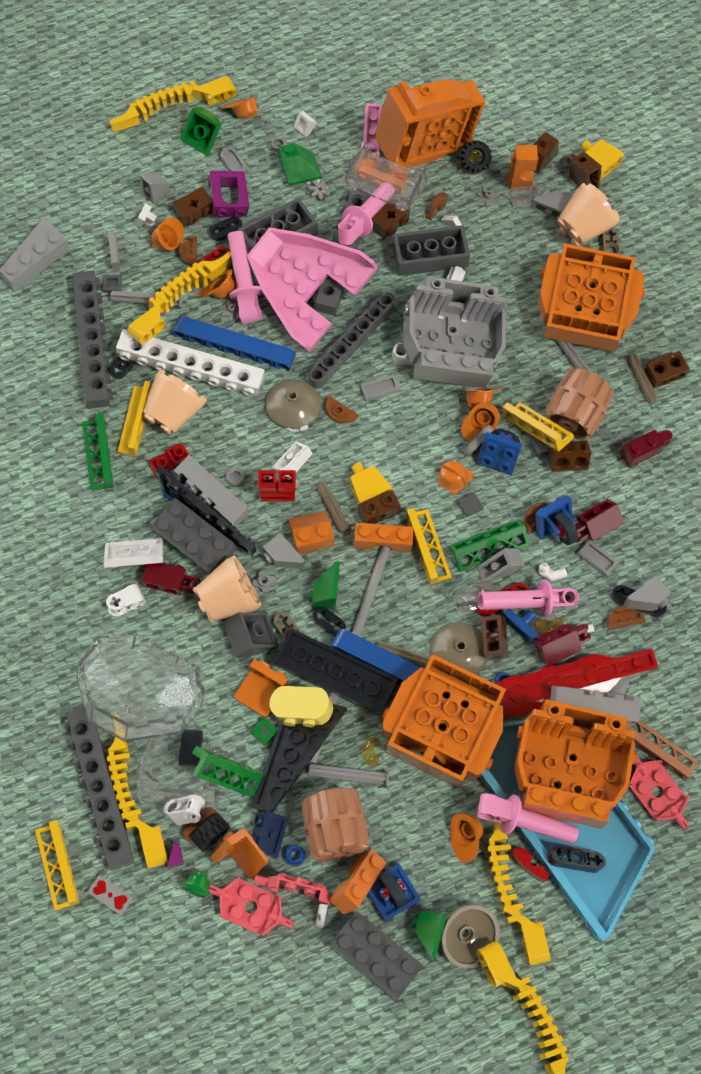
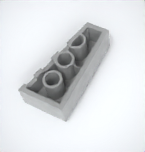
[0,217,70,292]
[174,455,248,527]
[550,685,641,722]

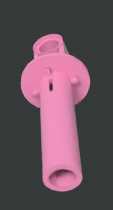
[338,183,394,245]
[227,231,263,325]
[478,580,579,617]
[477,793,579,844]

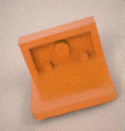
[234,659,288,717]
[210,828,268,880]

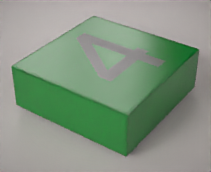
[250,717,278,746]

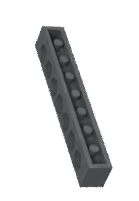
[312,184,374,316]
[73,270,113,409]
[64,705,135,871]

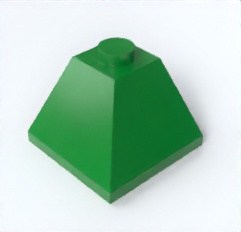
[180,107,222,156]
[278,143,322,186]
[309,561,340,611]
[411,911,446,962]

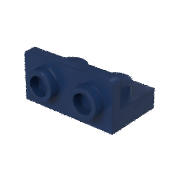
[251,811,289,859]

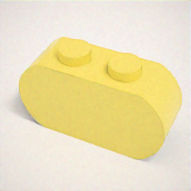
[270,686,333,727]

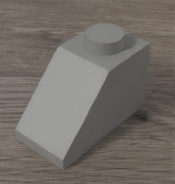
[139,172,170,205]
[531,190,572,219]
[262,533,305,569]
[477,548,525,584]
[623,576,672,611]

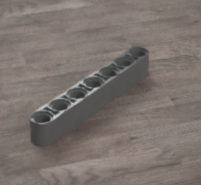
[309,292,395,389]

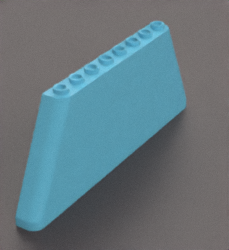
[479,720,655,943]

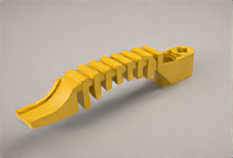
[109,76,237,132]
[127,252,232,345]
[107,716,168,869]
[486,822,550,966]
[476,941,569,1074]

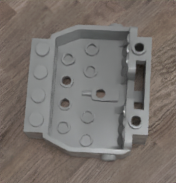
[403,276,508,388]

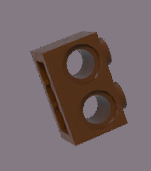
[645,351,690,389]
[548,441,591,472]

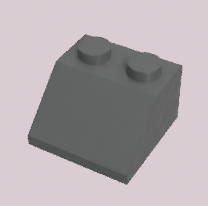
[224,612,279,658]

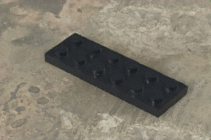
[273,628,398,715]

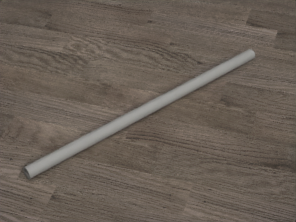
[309,546,391,764]

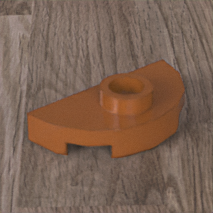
[425,192,449,221]
[179,236,197,264]
[326,395,359,424]
[523,502,548,533]
[607,606,646,630]
[183,807,219,842]

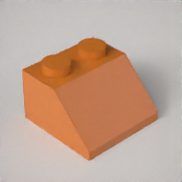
[288,511,334,554]

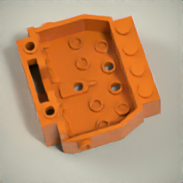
[375,79,485,170]
[537,243,645,352]
[381,654,506,789]
[514,699,637,829]

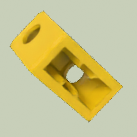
[581,140,624,180]
[350,462,392,504]

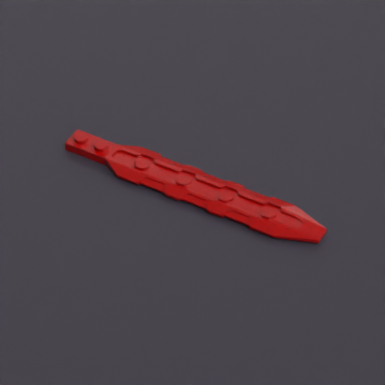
[438,649,658,728]

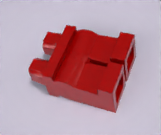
[258,470,296,502]

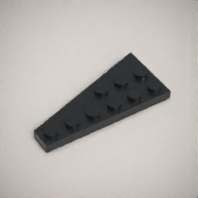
[155,465,256,557]
[251,704,347,812]

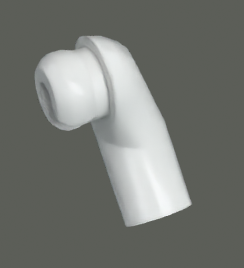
[538,563,567,581]

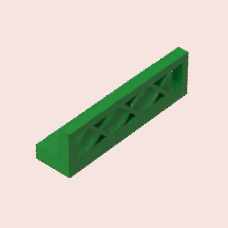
[82,413,114,491]
[449,520,530,572]
[192,746,264,797]

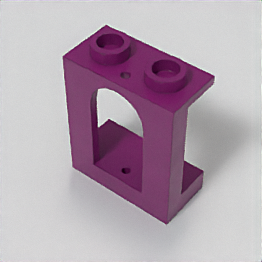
[208,171,249,218]

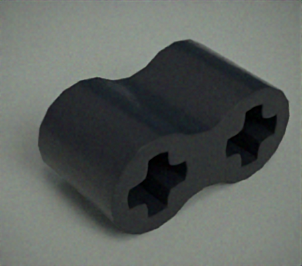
[179,729,203,767]

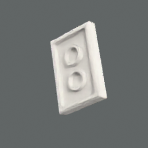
[103,538,164,568]

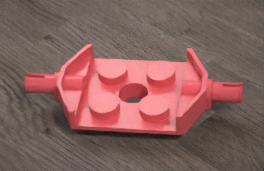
[629,756,690,830]
[254,873,334,906]
[209,877,295,936]

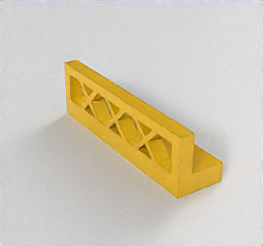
[117,381,152,457]
[502,402,574,452]
[406,508,452,585]
[35,820,80,911]

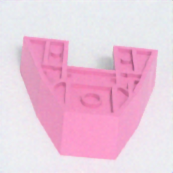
[247,228,378,352]

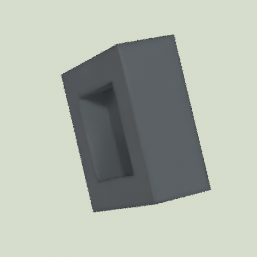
[103,275,122,293]
[457,492,484,518]

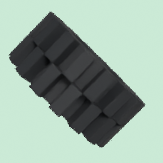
[460,140,492,173]
[191,814,230,852]

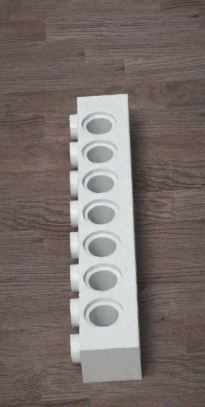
[116,329,265,396]

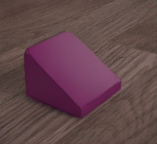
[167,842,184,869]

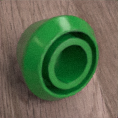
[183,871,210,898]

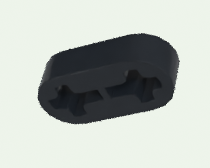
[210,217,242,241]
[313,607,346,637]

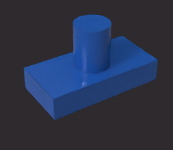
[502,609,538,644]

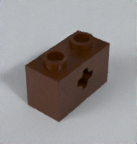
[172,187,213,227]
[372,197,410,239]
[357,490,401,524]
[481,615,509,660]

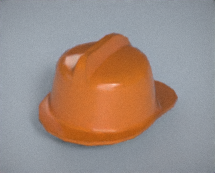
[220,95,258,120]
[151,217,185,251]
[197,270,237,299]
[462,387,504,409]
[461,402,500,442]
[438,461,475,495]
[451,813,483,862]

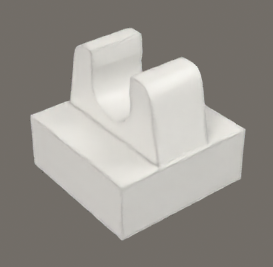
[293,111,317,137]
[135,204,157,228]

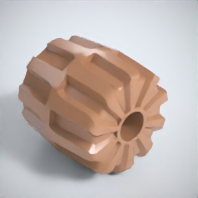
[546,368,614,439]
[302,788,369,862]

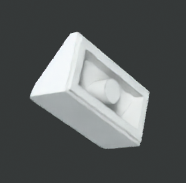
[272,441,313,476]

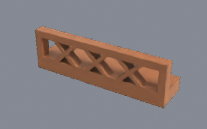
[626,720,699,781]

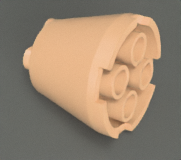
[557,183,620,246]
[143,369,207,435]
[193,556,261,622]

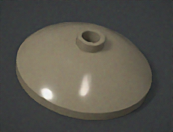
[265,380,321,429]
[430,622,488,675]
[440,904,500,968]

